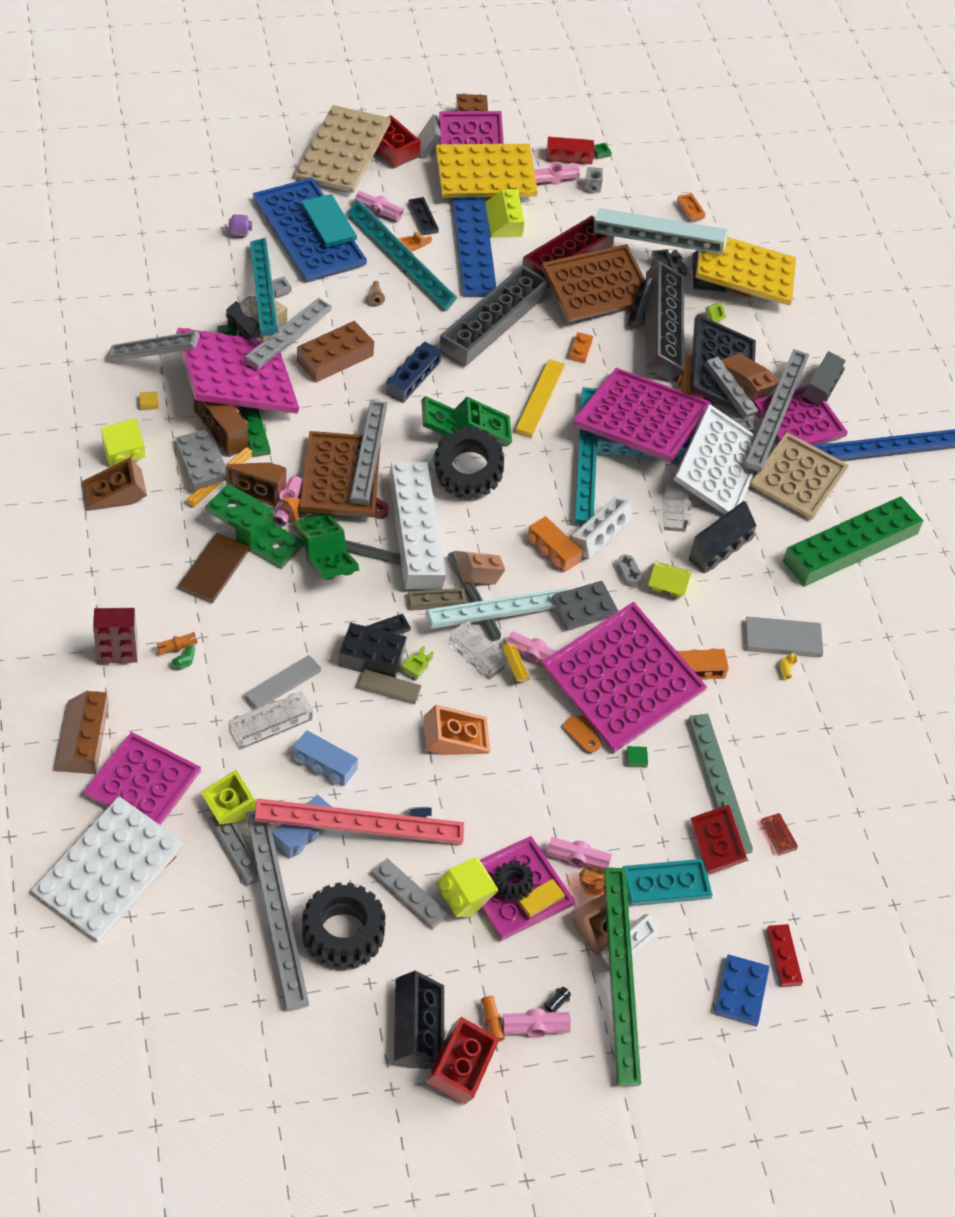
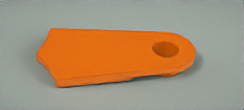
[563,715,601,752]

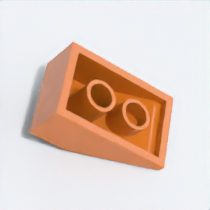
[423,705,490,755]

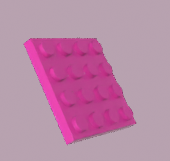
[439,111,504,144]
[754,386,848,445]
[84,732,201,826]
[480,836,575,941]

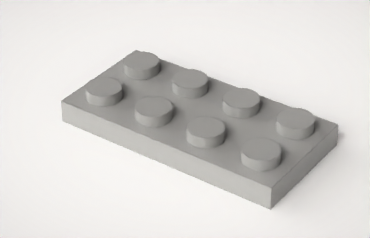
[175,428,226,490]

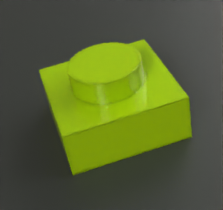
[705,302,727,322]

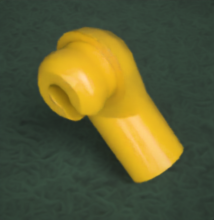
[779,653,798,680]

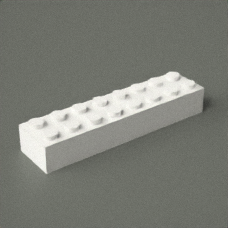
[388,461,446,590]

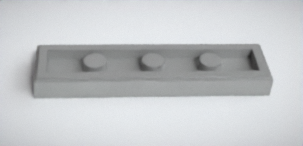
[245,655,321,710]
[209,815,259,886]

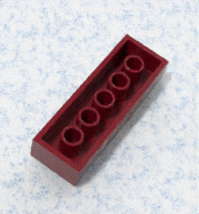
[522,215,615,287]

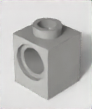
[585,167,603,193]

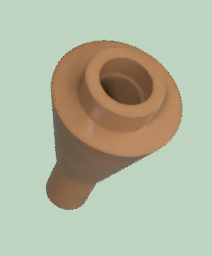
[368,281,385,306]

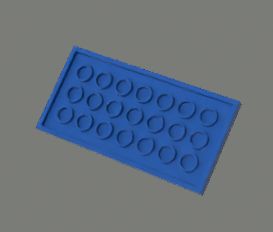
[253,177,367,281]

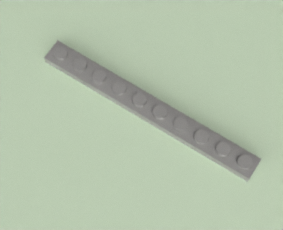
[744,349,809,472]
[246,811,309,1010]

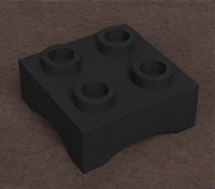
[226,301,261,339]

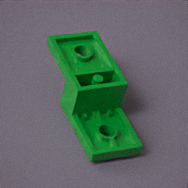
[421,396,512,446]
[205,484,304,569]
[293,514,359,580]

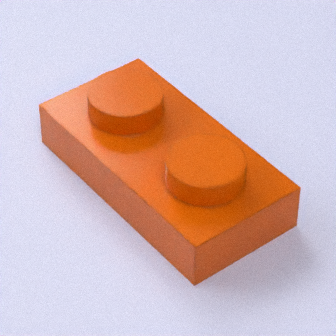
[677,193,706,221]
[569,332,594,364]

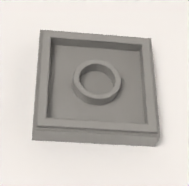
[418,114,441,159]

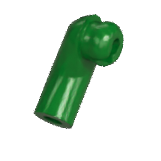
[171,646,195,669]

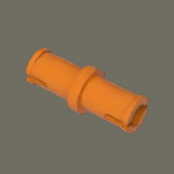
[156,632,198,655]
[481,995,505,1042]

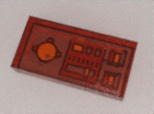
[760,813,798,855]

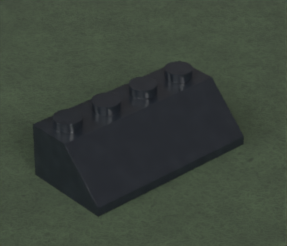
[688,501,757,573]
[394,970,444,1069]

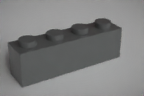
[802,351,846,406]

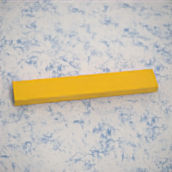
[515,359,565,438]

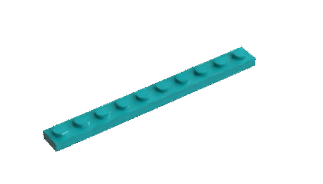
[347,200,458,311]
[250,237,279,337]
[575,387,598,525]

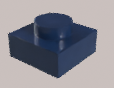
[409,807,432,818]

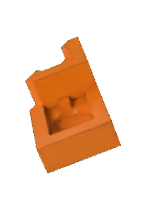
[398,231,432,252]
[282,496,302,524]

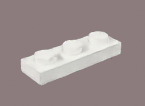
[600,914,659,967]

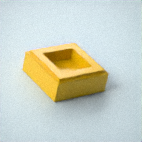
[139,391,159,410]

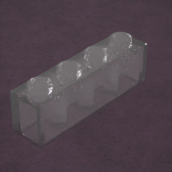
[662,464,691,532]
[228,691,313,750]

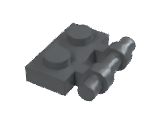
[651,249,687,276]

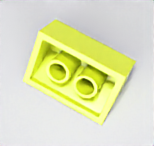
[485,189,525,237]

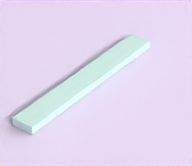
[425,587,568,629]

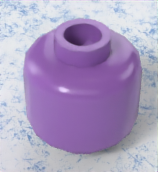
[229,214,252,236]

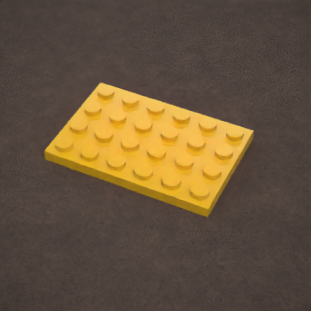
[435,144,538,198]
[695,236,796,306]

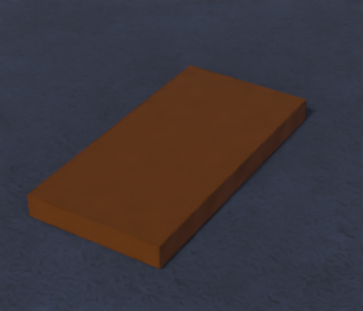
[179,533,250,603]

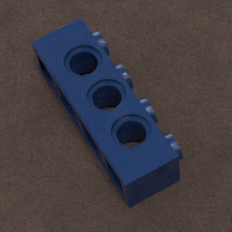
[386,341,442,403]

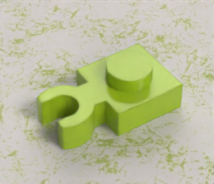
[401,646,434,680]

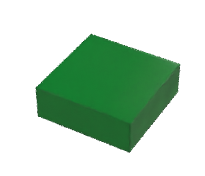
[594,143,612,159]
[626,746,648,767]

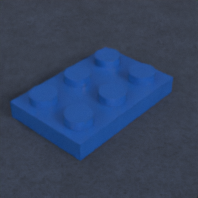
[714,954,770,1027]

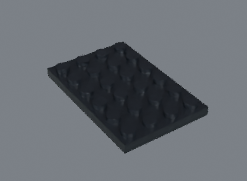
[690,314,756,412]

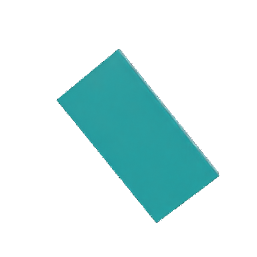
[301,194,357,247]
[622,859,713,906]

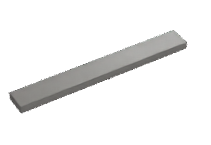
[243,297,332,371]
[350,400,388,505]

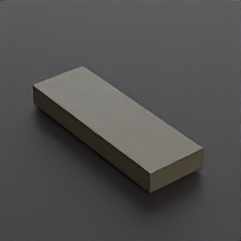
[407,588,467,611]
[359,669,422,704]

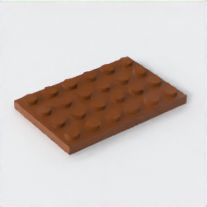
[541,244,645,322]
[300,431,381,518]

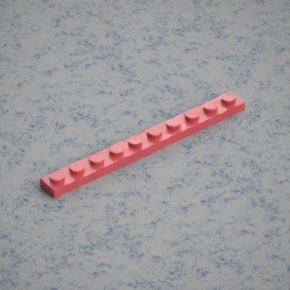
[254,798,464,845]

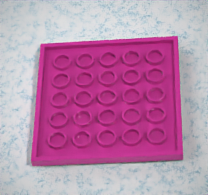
[176,328,300,414]
[573,368,711,462]
[541,601,707,753]

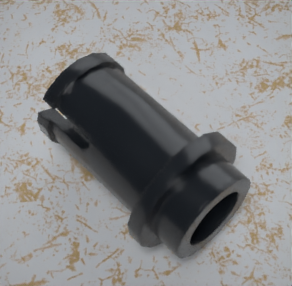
[544,986,571,1012]

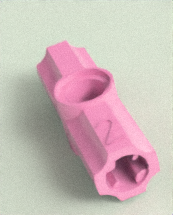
[534,163,580,185]
[354,191,404,222]
[273,476,303,527]
[506,631,557,664]
[547,837,612,871]
[502,1009,571,1038]

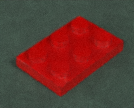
[690,804,748,874]

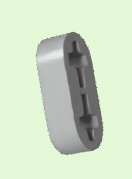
[617,554,642,587]

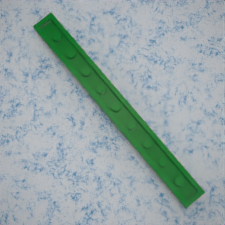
[217,324,271,457]
[603,867,641,1086]

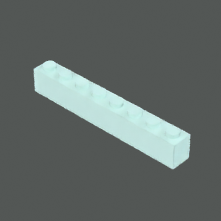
[594,208,728,255]

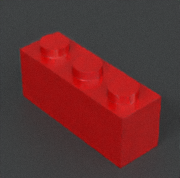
[546,136,595,164]

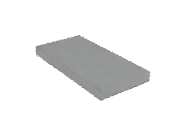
[745,616,823,657]

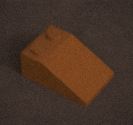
[721,354,779,401]
[82,457,147,510]
[226,462,287,507]

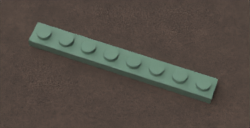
[688,713,753,854]

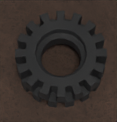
[494,861,534,901]

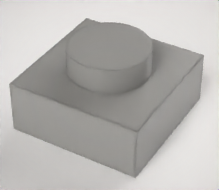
[272,276,292,297]

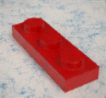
[766,924,803,987]

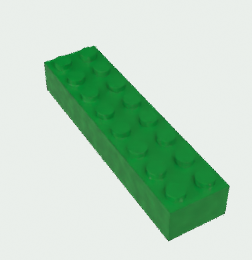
[783,496,924,587]

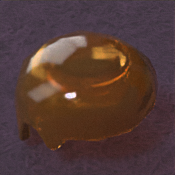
[579,866,604,896]

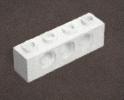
[572,496,633,559]

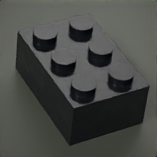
[338,622,407,678]

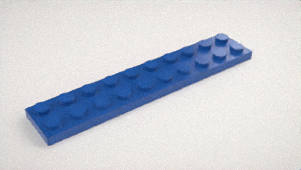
[452,197,496,297]

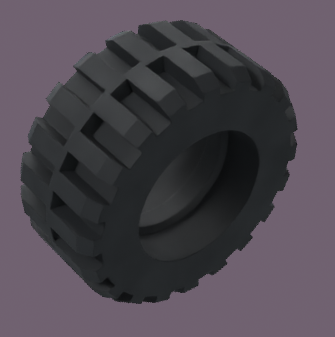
[434,426,504,499]
[302,882,386,970]

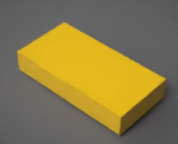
[502,643,530,682]
[517,879,565,919]

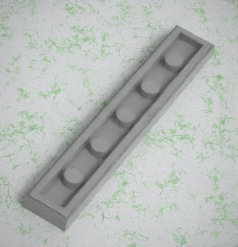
[107,331,200,362]

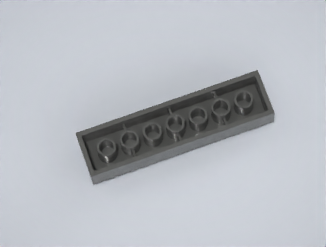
[644,261,684,382]
[439,265,549,366]

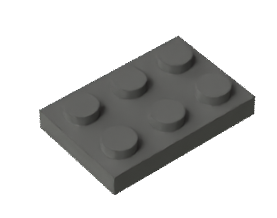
[551,581,618,630]

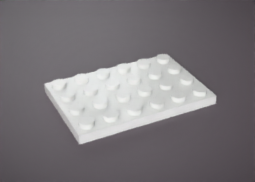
[673,404,756,514]
[32,796,184,942]

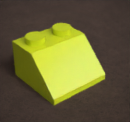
[101,418,145,467]
[648,561,692,598]
[201,769,256,824]
[435,857,499,917]

